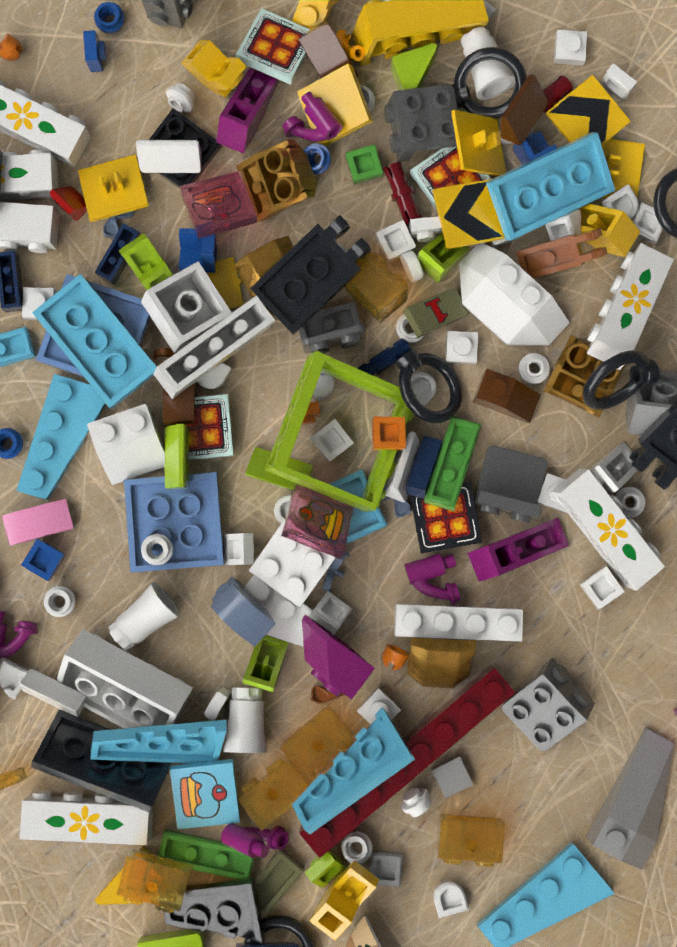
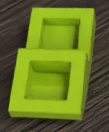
[119,233,173,290]

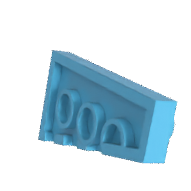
[16,374,106,500]
[292,707,415,834]
[90,720,227,763]
[477,842,615,947]

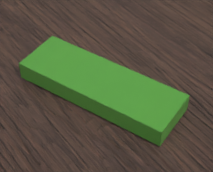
[424,417,481,511]
[157,829,254,880]

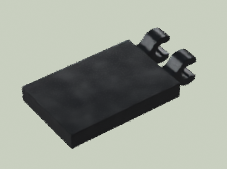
[250,215,371,335]
[629,401,677,490]

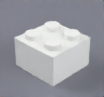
[141,261,232,353]
[249,515,340,607]

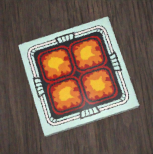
[236,8,310,85]
[410,146,491,210]
[169,394,234,460]

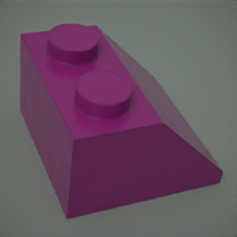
[302,614,375,699]

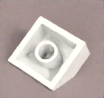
[87,404,165,485]

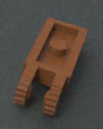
[516,228,608,279]

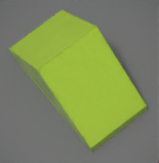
[391,43,438,90]
[417,233,470,283]
[242,635,289,692]

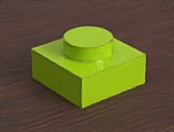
[304,851,346,888]

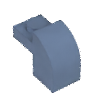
[211,576,276,647]

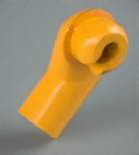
[336,29,365,62]

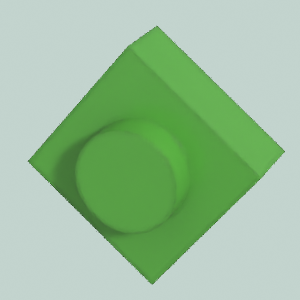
[345,144,383,185]

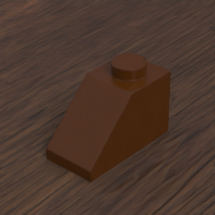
[472,369,541,424]

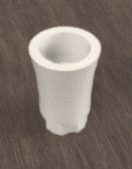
[461,26,515,100]
[108,582,180,650]
[223,688,267,753]

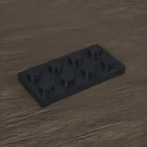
[31,710,172,813]

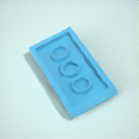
[486,132,615,241]
[32,274,157,410]

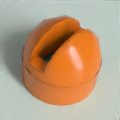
[0,33,23,61]
[382,644,409,670]

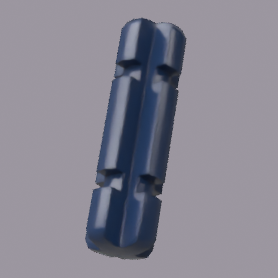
[357,338,411,376]

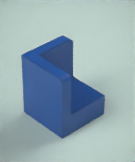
[513,131,558,165]
[179,228,218,273]

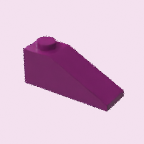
[216,67,279,154]
[467,517,569,582]

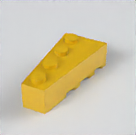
[352,0,489,67]

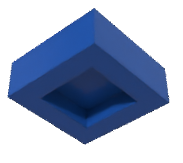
[83,30,107,72]
[21,538,66,581]

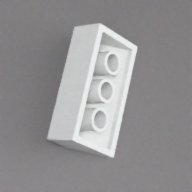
[56,629,193,729]

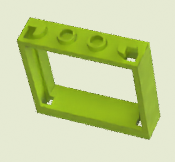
[264,351,417,512]

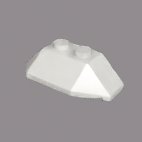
[459,243,570,346]

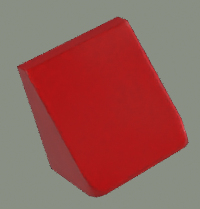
[49,186,87,221]

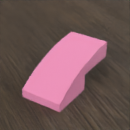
[2,499,74,546]

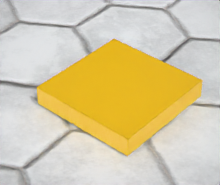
[297,64,373,146]

